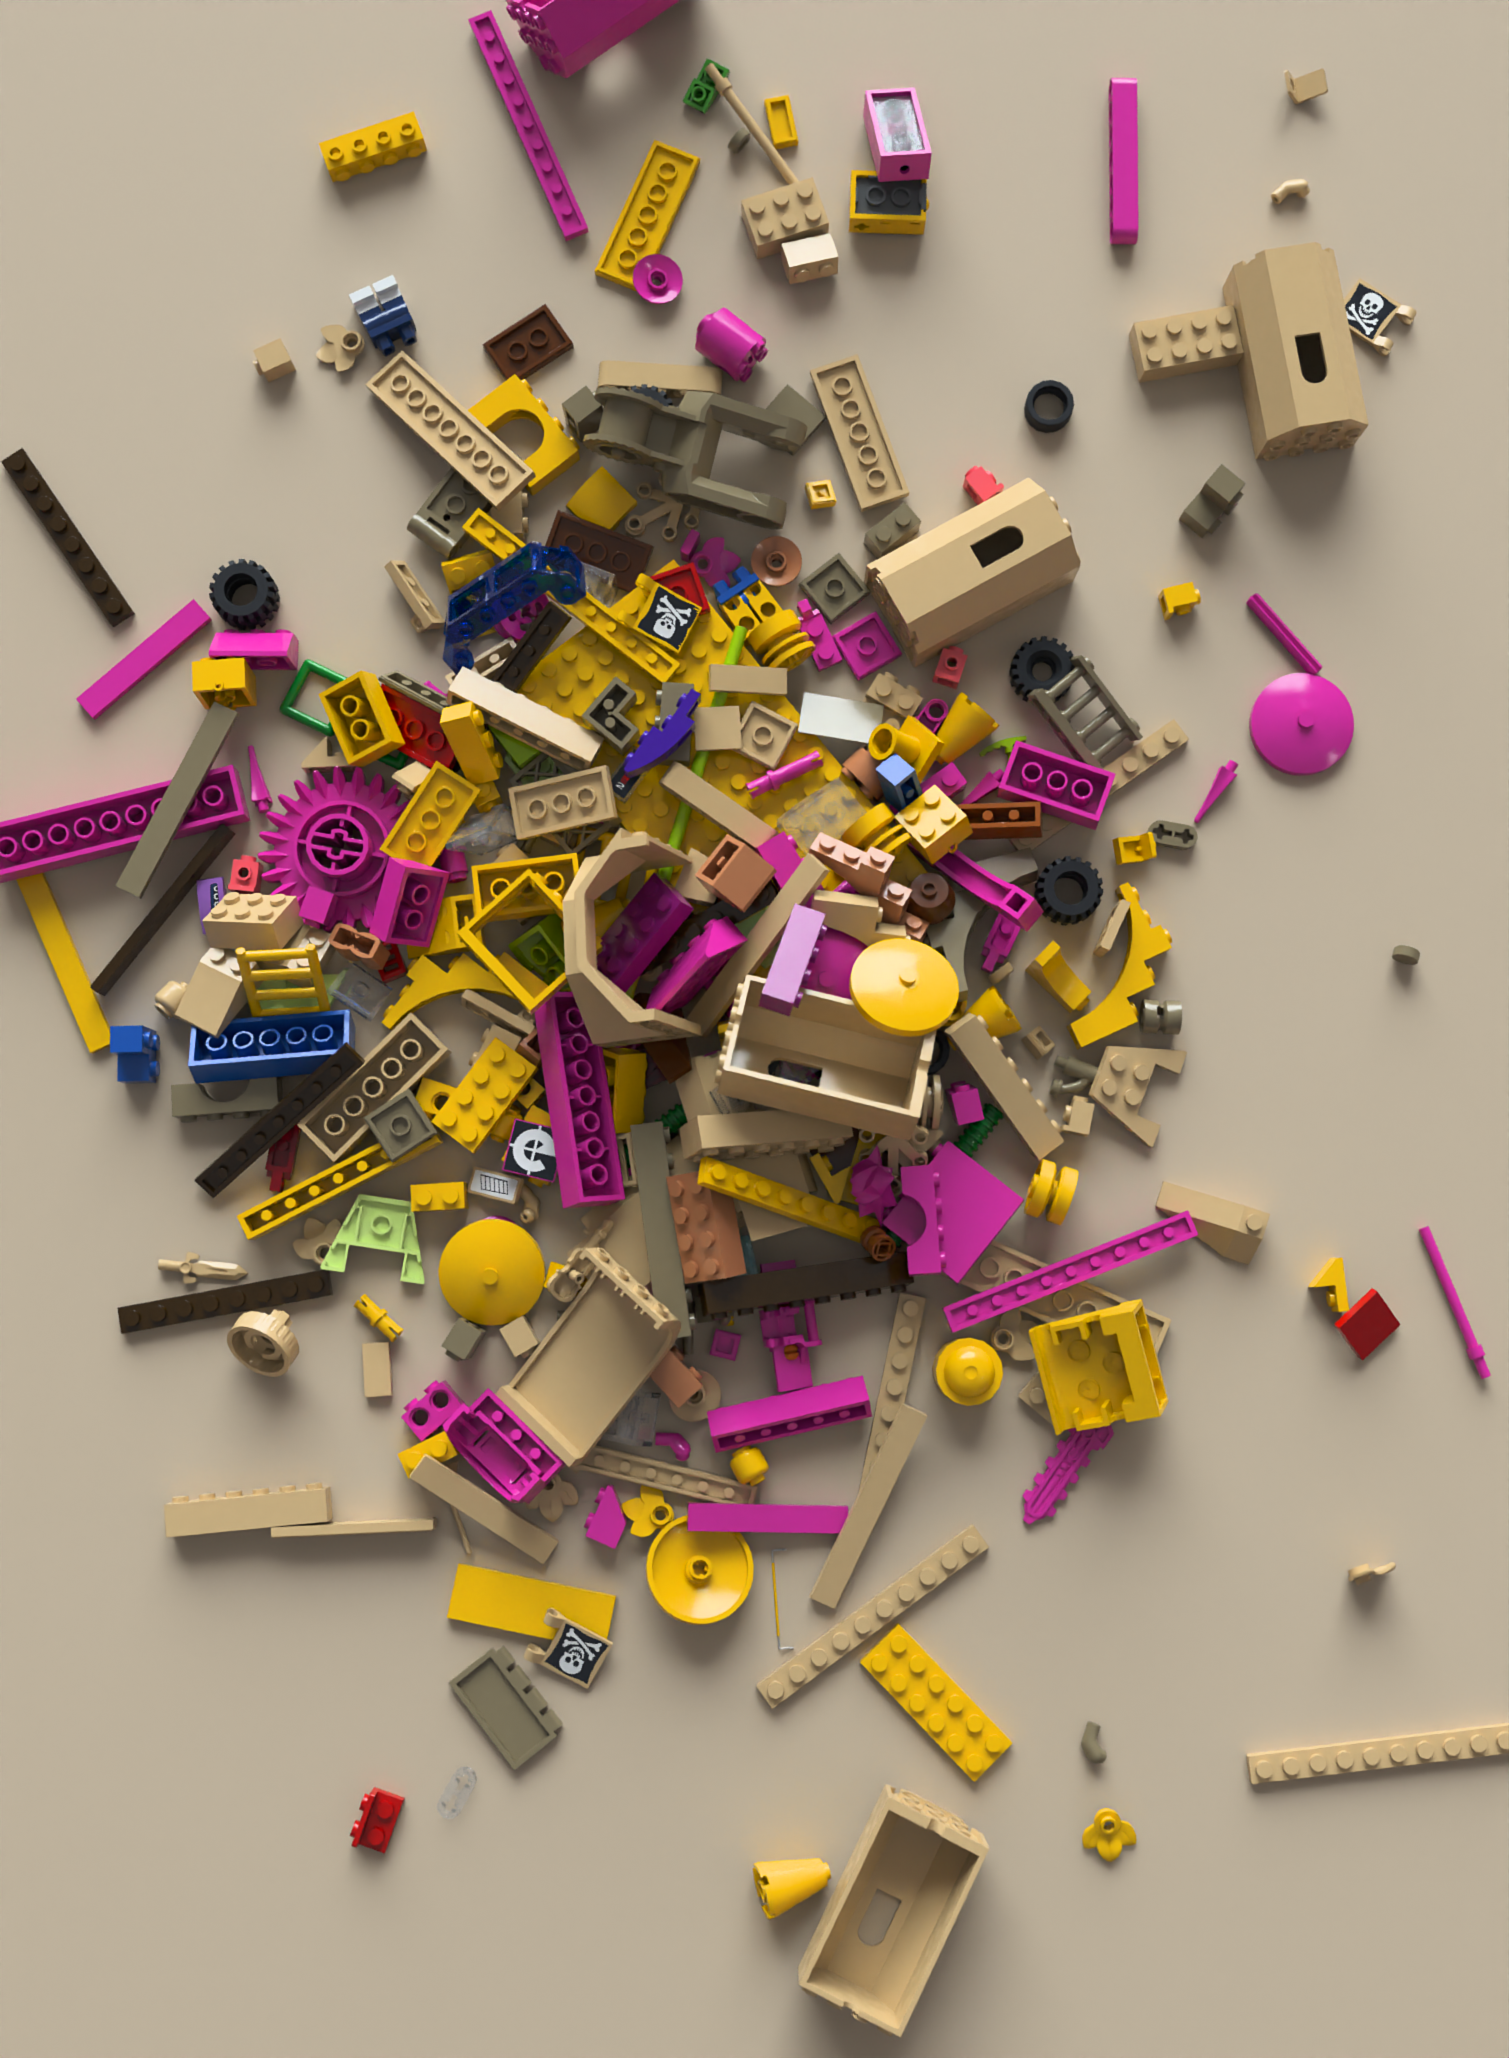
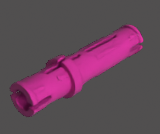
[745,751,823,799]

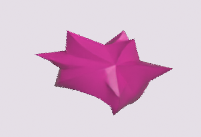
[850,1145,898,1227]

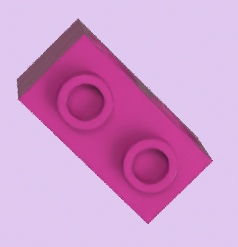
[401,1380,464,1441]

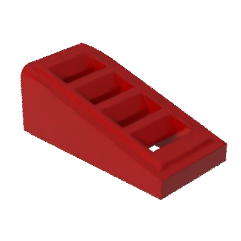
[372,934,408,984]

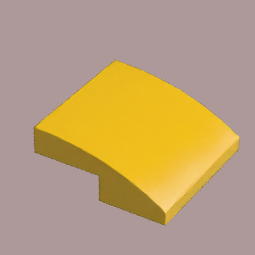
[566,466,637,531]

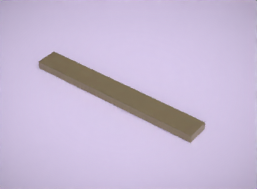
[115,701,239,899]

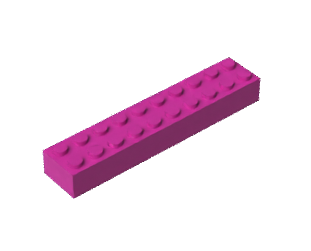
[0,764,251,883]

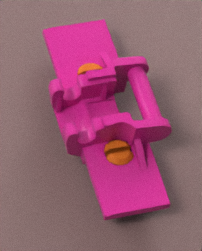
[759,1260,822,1392]

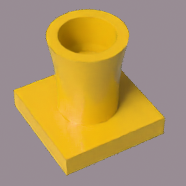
[868,715,945,784]

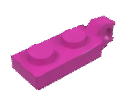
[797,599,843,672]
[980,913,1021,974]

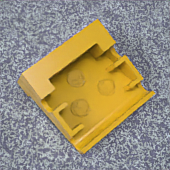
[1028,1299,1169,1435]

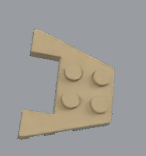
[1089,1046,1187,1147]

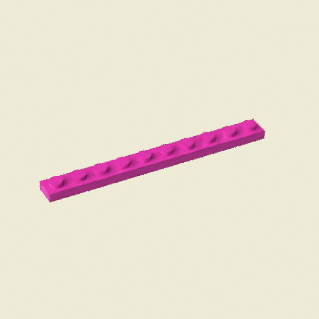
[468,10,589,241]
[942,1210,1198,1333]

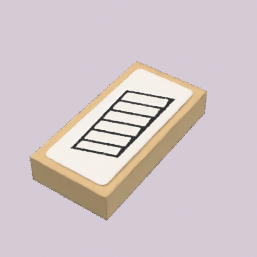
[467,1166,525,1205]

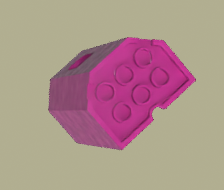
[506,0,680,79]

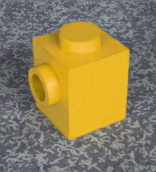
[474,780,503,814]

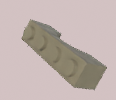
[171,1077,283,1123]

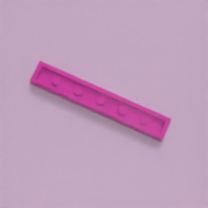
[76,599,212,720]
[687,1503,848,1534]

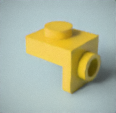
[1112,832,1157,865]

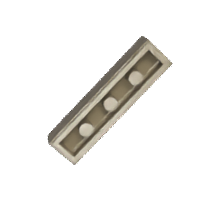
[378,670,450,714]

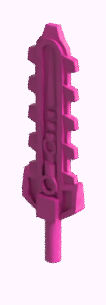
[1022,1425,1114,1525]

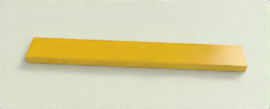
[16,873,110,1054]

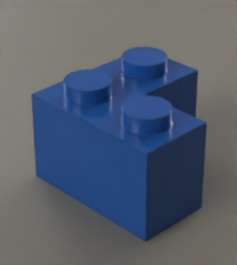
[110,1025,160,1084]

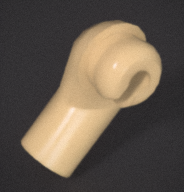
[1271,179,1310,204]

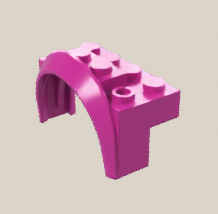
[443,1388,566,1504]

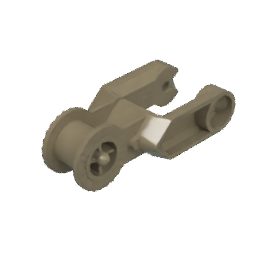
[583,386,808,529]

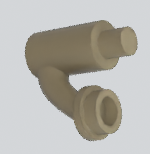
[1048,1055,1098,1098]

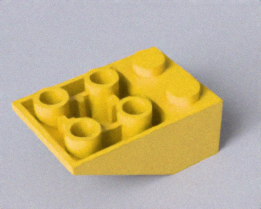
[441,549,508,641]
[407,894,486,959]

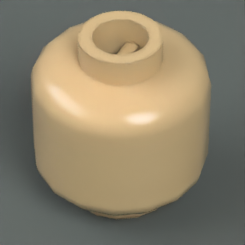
[154,981,188,1020]

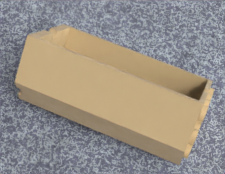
[1222,242,1369,461]
[864,478,1081,668]
[714,974,937,1141]
[798,1784,989,2037]

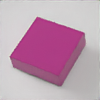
[680,529,701,563]
[709,1329,741,1361]

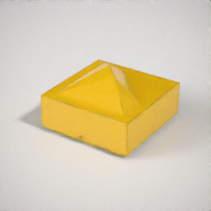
[805,480,837,510]

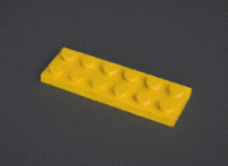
[860,1623,1012,1782]

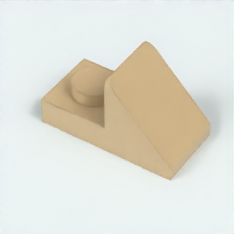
[301,737,358,774]

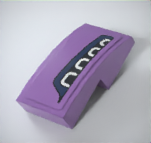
[196,877,226,935]

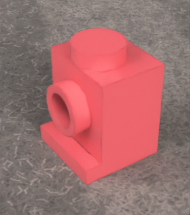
[963,466,1004,505]
[932,646,968,689]
[228,855,264,894]

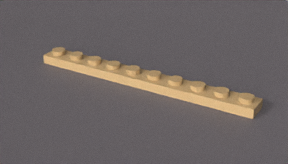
[757,1524,989,1709]
[1246,1723,1509,1784]

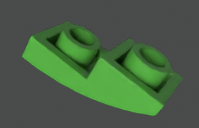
[683,58,730,114]

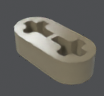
[1147,820,1198,850]

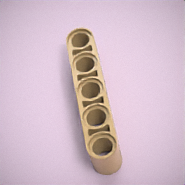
[598,360,723,398]
[658,761,779,852]

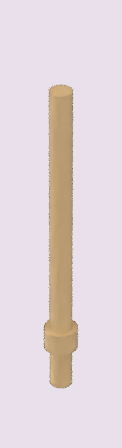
[705,63,799,184]

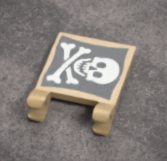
[1344,278,1417,356]
[524,1608,613,1689]

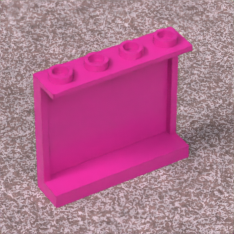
[882,1141,1024,1285]

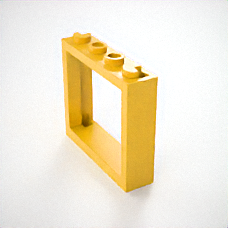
[457,869,602,1015]

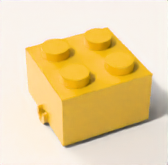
[192,657,257,711]
[894,785,973,865]

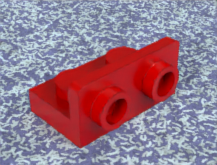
[350,1787,405,1854]

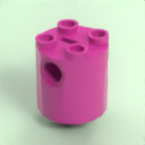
[695,307,768,383]

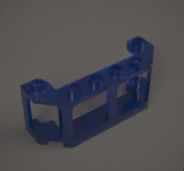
[443,541,586,675]

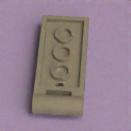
[407,452,522,559]

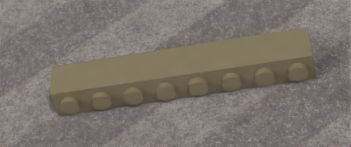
[630,1121,696,1338]

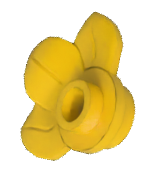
[621,1485,674,1537]
[1082,1808,1137,1862]

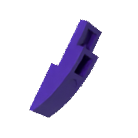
[623,689,701,778]

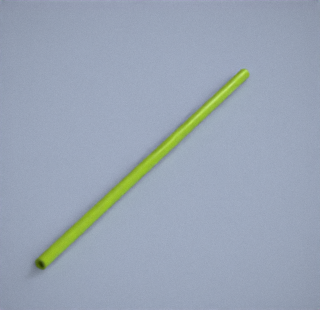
[625,626,748,1000]

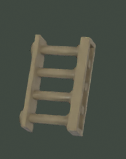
[1027,655,1143,770]

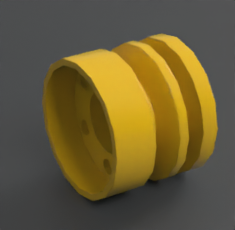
[748,609,816,672]
[841,803,912,858]

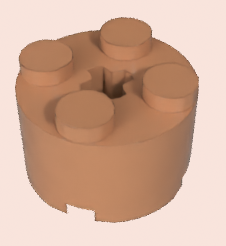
[841,743,884,802]

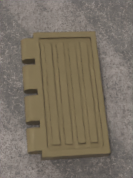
[449,1646,563,1770]

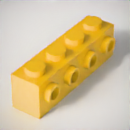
[319,111,427,182]

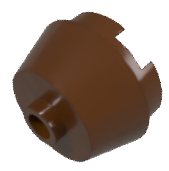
[906,873,956,925]

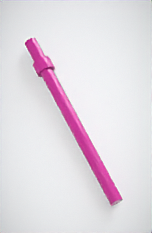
[1419,1226,1491,1379]

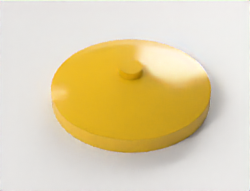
[849,938,959,1037]
[439,1219,546,1325]
[645,1515,754,1625]

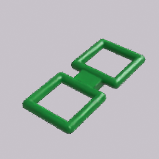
[279,659,409,770]

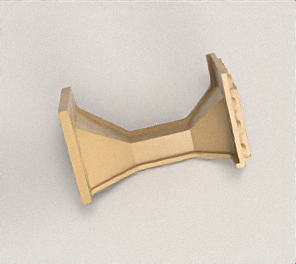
[563,828,701,1048]

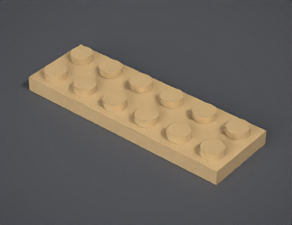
[810,354,909,512]

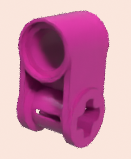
[915,699,948,735]

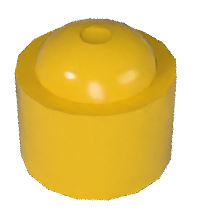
[932,1337,1003,1406]

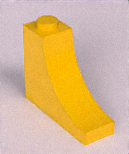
[1025,941,1092,1013]

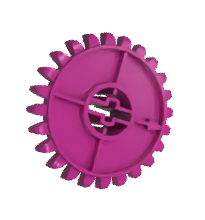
[258,766,411,933]

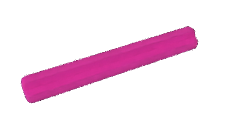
[1246,593,1322,675]

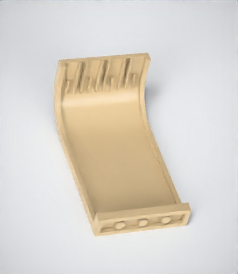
[495,1247,681,1467]

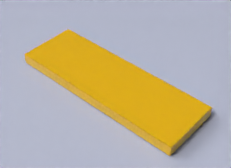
[595,139,700,292]
[447,1563,616,1640]

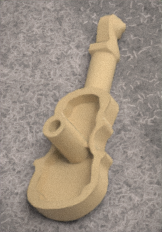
[547,1218,614,1302]

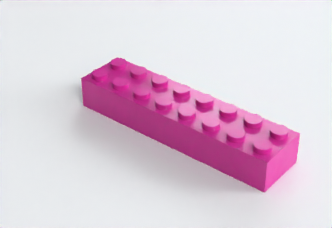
[534,992,625,1209]

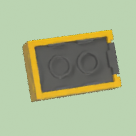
[849,170,930,235]

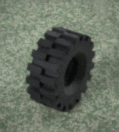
[1009,636,1075,704]

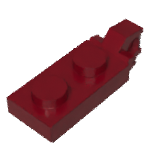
[265,1121,301,1193]

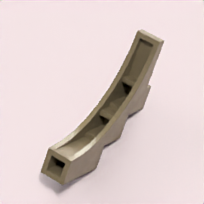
[923,847,1038,1003]

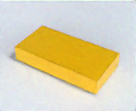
[764,95,798,150]

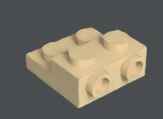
[862,672,923,730]

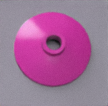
[633,254,683,304]

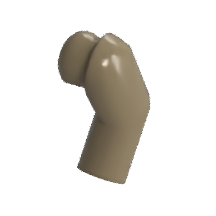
[1081,1721,1107,1764]

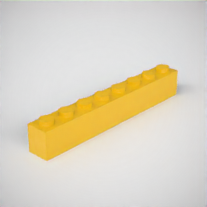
[237,1118,444,1240]

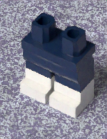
[349,275,417,356]

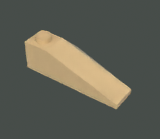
[1155,1181,1270,1265]

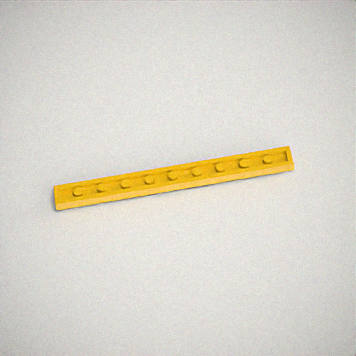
[462,508,681,685]

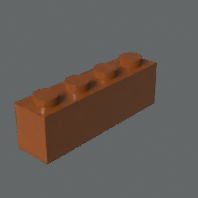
[955,802,1043,840]

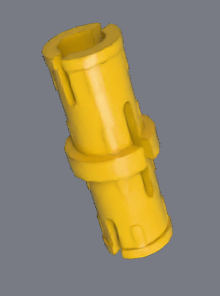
[353,1294,404,1342]

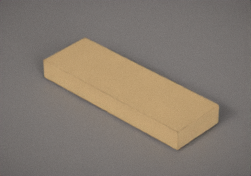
[709,664,787,696]

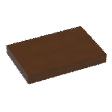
[482,304,574,380]

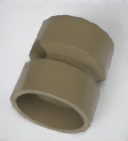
[1139,999,1182,1035]

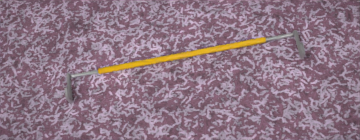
[771,1548,794,1650]

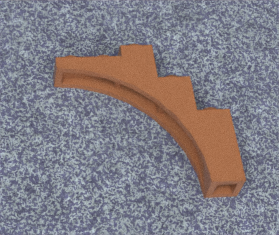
[808,832,930,943]

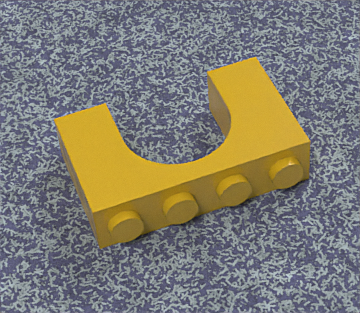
[468,374,580,496]

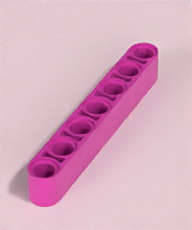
[1109,78,1138,245]

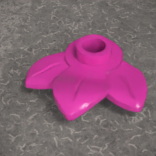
[690,537,741,587]

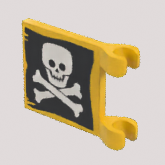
[616,573,702,654]

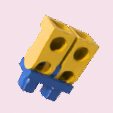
[712,566,783,647]

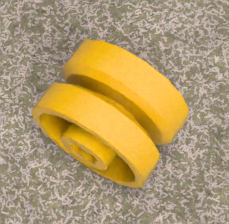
[1024,1159,1078,1225]

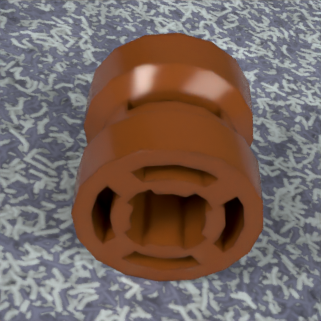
[860,1225,896,1261]

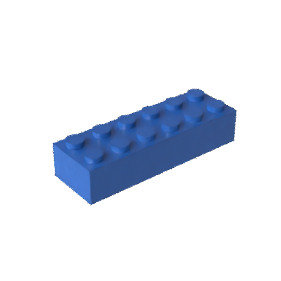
[188,1009,356,1084]

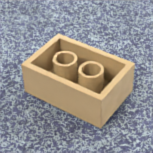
[741,177,829,260]
[202,892,304,950]

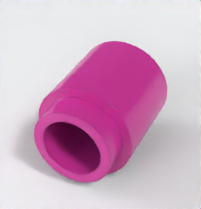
[439,844,469,884]

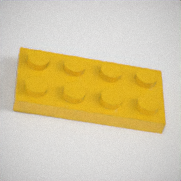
[380,761,482,867]
[431,1037,538,1154]

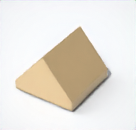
[1021,1026,1055,1060]

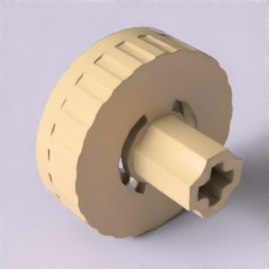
[227,1309,300,1377]

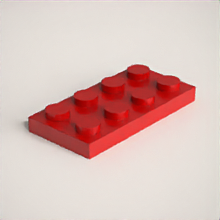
[381,683,457,770]

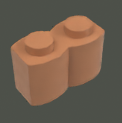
[328,924,391,970]

